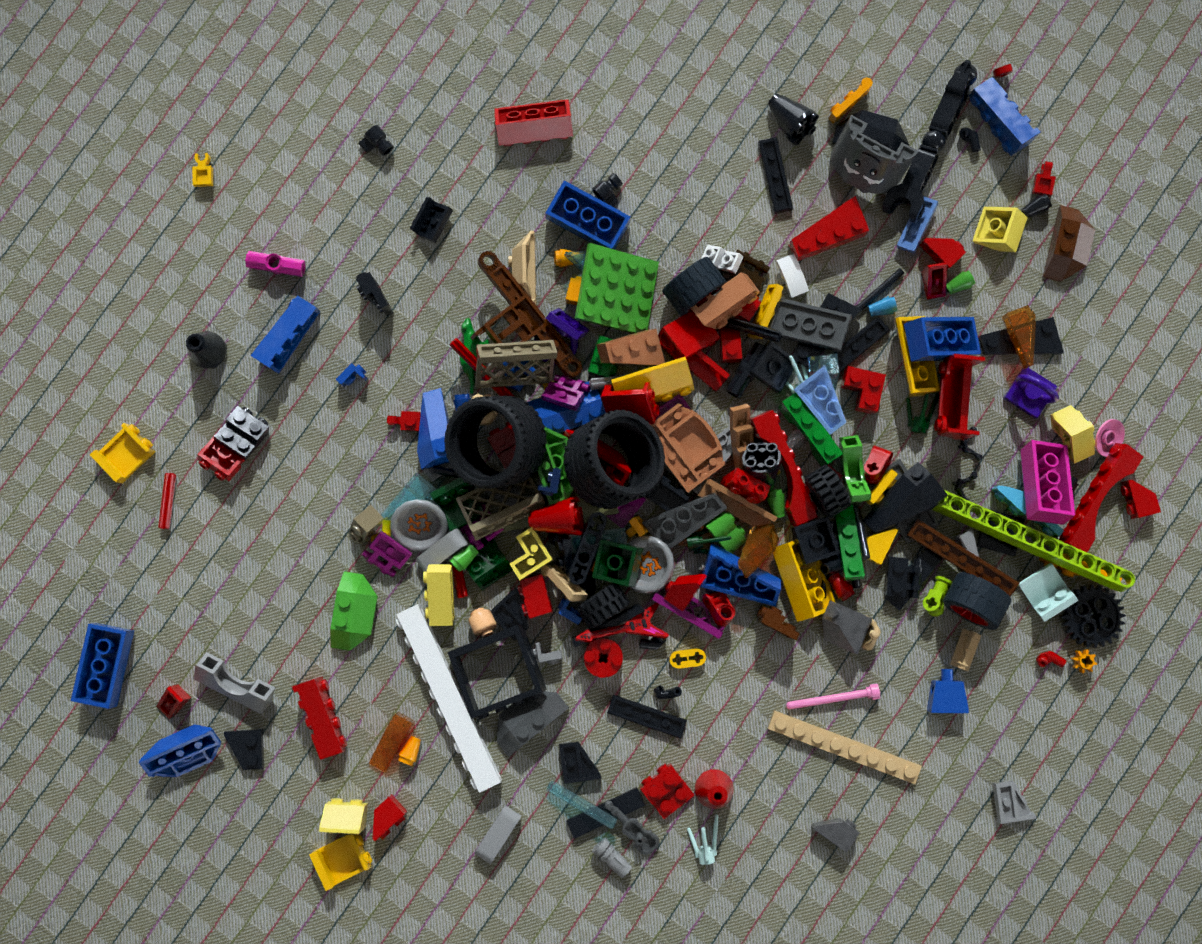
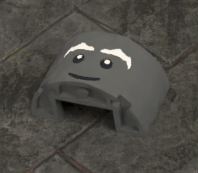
[831,115,918,194]

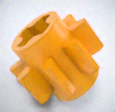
[1070,649,1098,673]

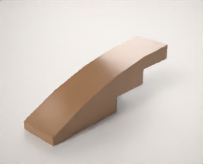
[729,404,754,473]

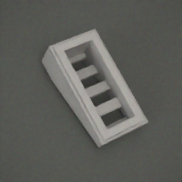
[955,529,979,557]

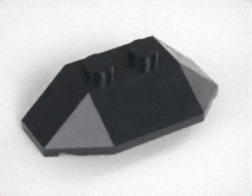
[832,110,909,152]

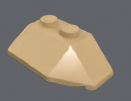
[508,231,536,305]

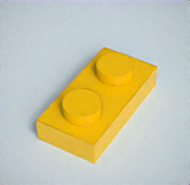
[866,469,898,505]

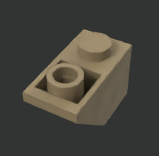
[349,505,384,545]

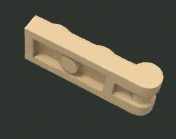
[541,565,588,602]

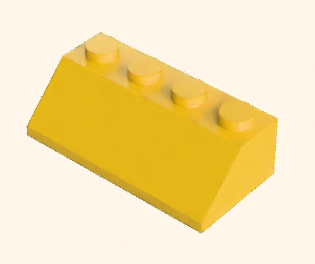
[895,316,940,397]
[611,357,695,403]
[771,540,836,622]

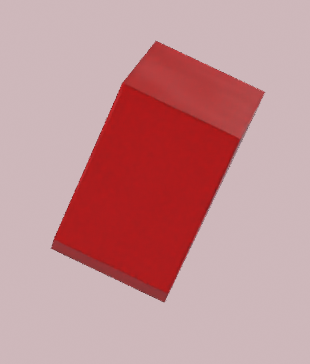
[921,262,947,300]
[156,684,191,720]

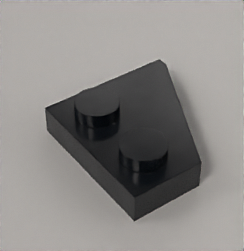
[559,741,602,784]

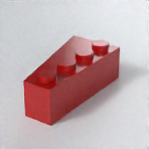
[789,195,869,261]
[292,676,347,760]

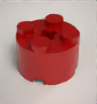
[584,638,623,678]

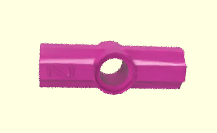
[245,251,306,277]

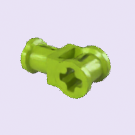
[923,576,952,617]

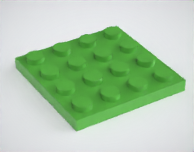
[575,243,659,334]

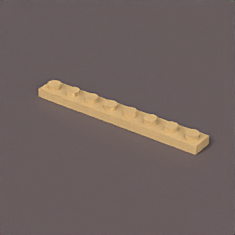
[768,710,922,784]

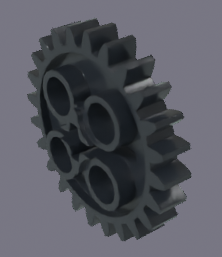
[1060,585,1126,648]

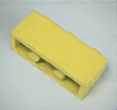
[423,564,455,626]

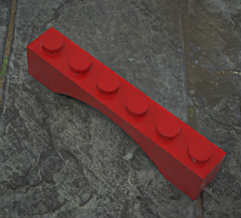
[750,410,817,526]
[1058,443,1144,552]

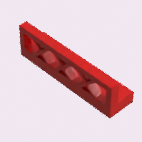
[660,341,730,392]

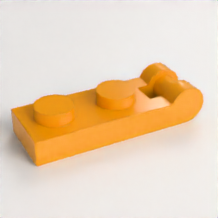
[828,77,873,124]

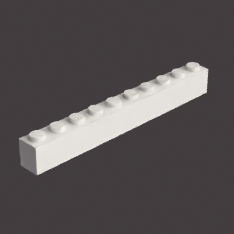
[396,604,502,793]

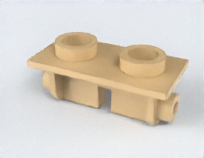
[950,629,981,672]

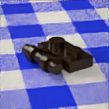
[723,249,771,289]

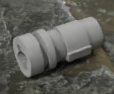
[592,837,632,878]

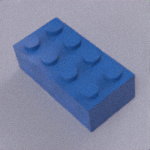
[545,181,631,250]
[904,317,981,362]
[71,623,135,709]

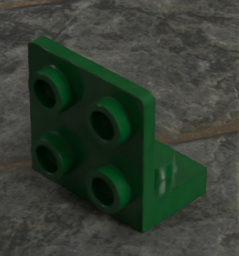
[430,478,484,531]
[466,537,513,591]

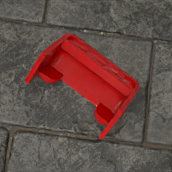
[934,354,985,440]

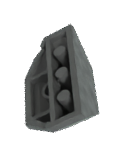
[497,690,569,757]

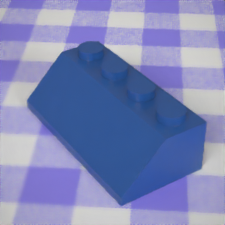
[527,381,606,433]

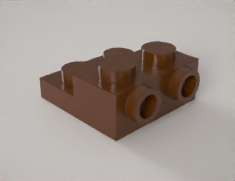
[756,606,800,640]

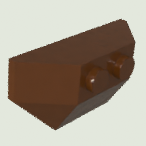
[1042,205,1096,282]

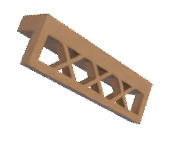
[698,479,778,533]

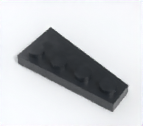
[792,293,862,368]
[978,317,1064,355]

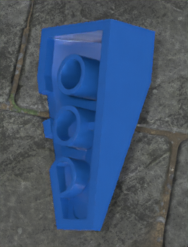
[417,388,449,470]

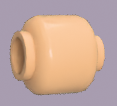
[468,608,497,638]

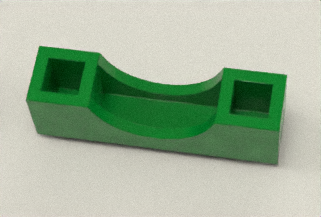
[778,392,843,467]

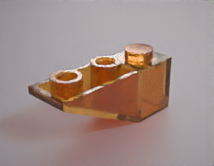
[738,523,779,578]

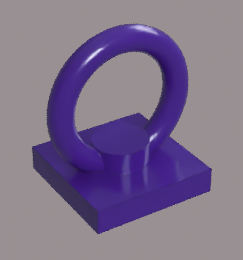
[534,308,590,365]
[1003,366,1059,419]

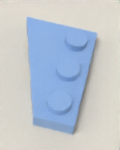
[794,365,846,435]

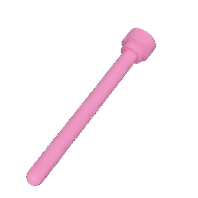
[786,683,880,709]

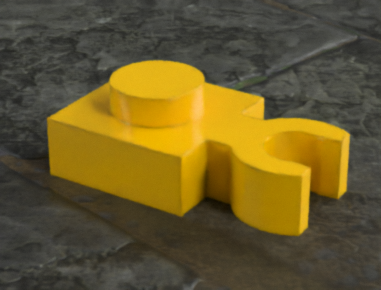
[192,153,214,187]

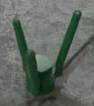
[906,393,939,434]
[687,529,732,554]

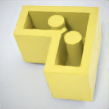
[1050,405,1095,464]
[510,527,553,580]

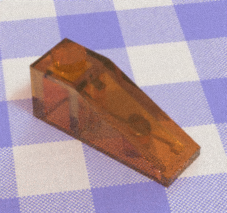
[1002,305,1036,369]
[369,711,415,773]

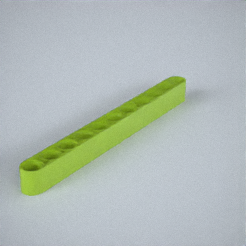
[932,490,1135,592]

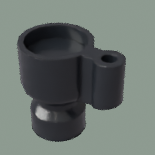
[358,125,394,156]
[592,173,623,207]

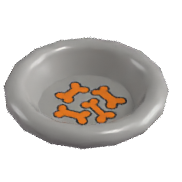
[390,499,448,553]
[627,536,675,594]

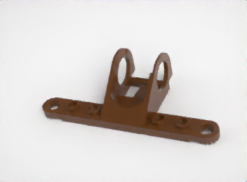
[470,251,582,378]

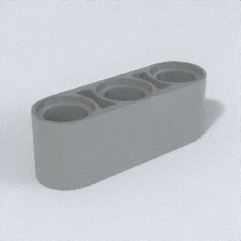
[416,529,468,572]
[474,805,521,864]

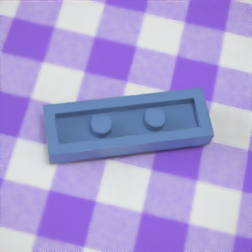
[897,196,938,254]

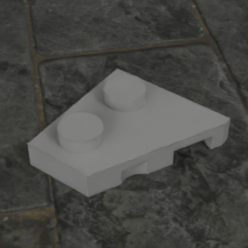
[992,781,1036,824]

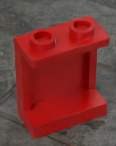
[658,310,720,360]
[601,382,659,424]

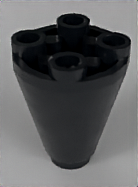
[768,94,819,146]
[186,331,227,369]
[742,442,781,492]

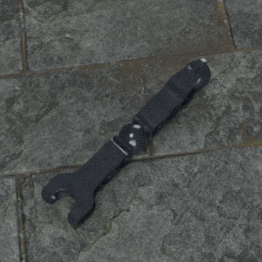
[882,60,978,223]

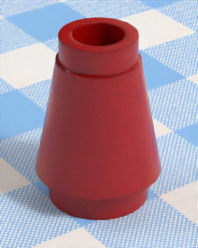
[828,573,855,602]

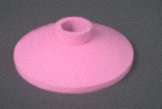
[1095,419,1125,457]

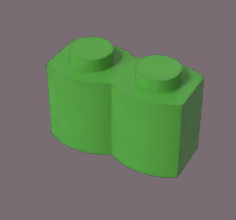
[704,511,747,554]

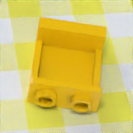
[90,423,155,484]
[309,833,372,891]

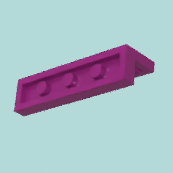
[652,582,728,639]

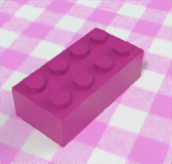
[1020,440,1075,525]

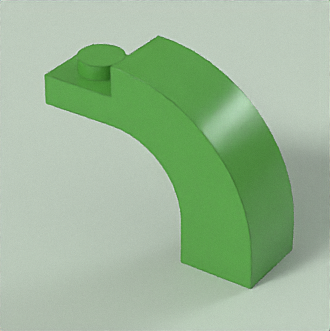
[839,435,871,502]

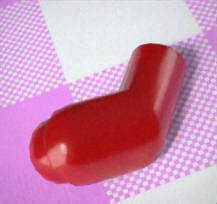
[1036,651,1066,668]

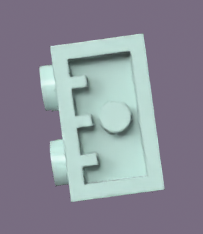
[1019,563,1078,622]

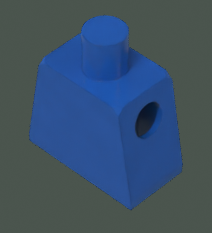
[927,669,969,713]

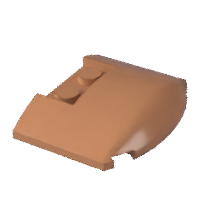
[650,403,725,493]

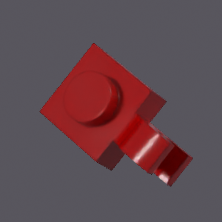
[1032,161,1056,197]
[387,411,421,432]

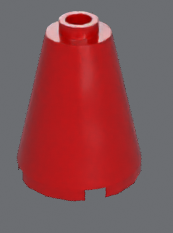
[528,496,584,536]
[695,769,734,809]

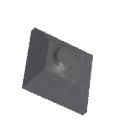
[822,600,873,655]

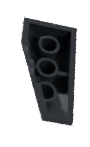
[863,462,948,534]

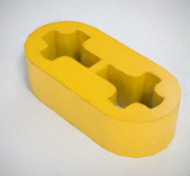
[669,648,706,668]

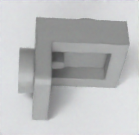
[533,642,562,664]

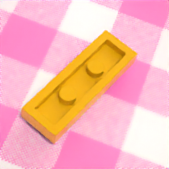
[747,284,784,339]

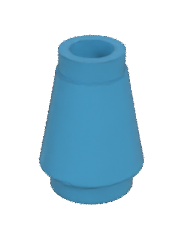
[868,296,898,316]

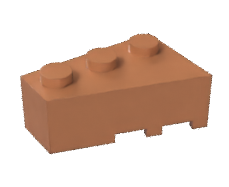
[691,272,760,329]
[596,329,665,366]

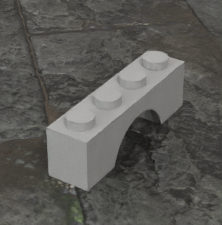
[193,652,275,714]

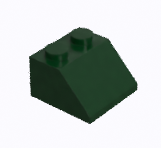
[592,539,643,587]

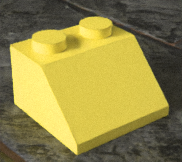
[972,207,1028,253]
[319,798,368,834]

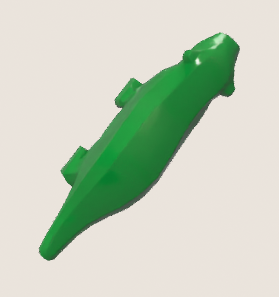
[459,318,490,394]

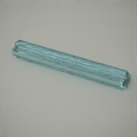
[546,781,617,829]

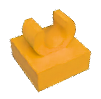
[625,515,649,537]

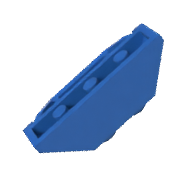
[139,724,221,777]

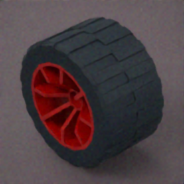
[662,257,727,317]
[943,572,1012,630]

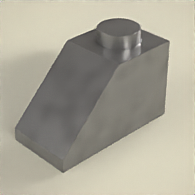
[811,818,860,853]

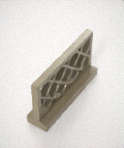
[475,340,557,388]
[456,477,546,541]

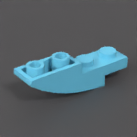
[991,485,1064,537]

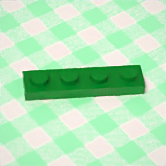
[834,504,865,580]

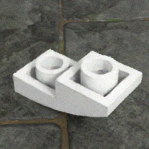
[701,245,743,274]
[776,254,809,298]

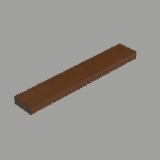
[907,519,1020,597]

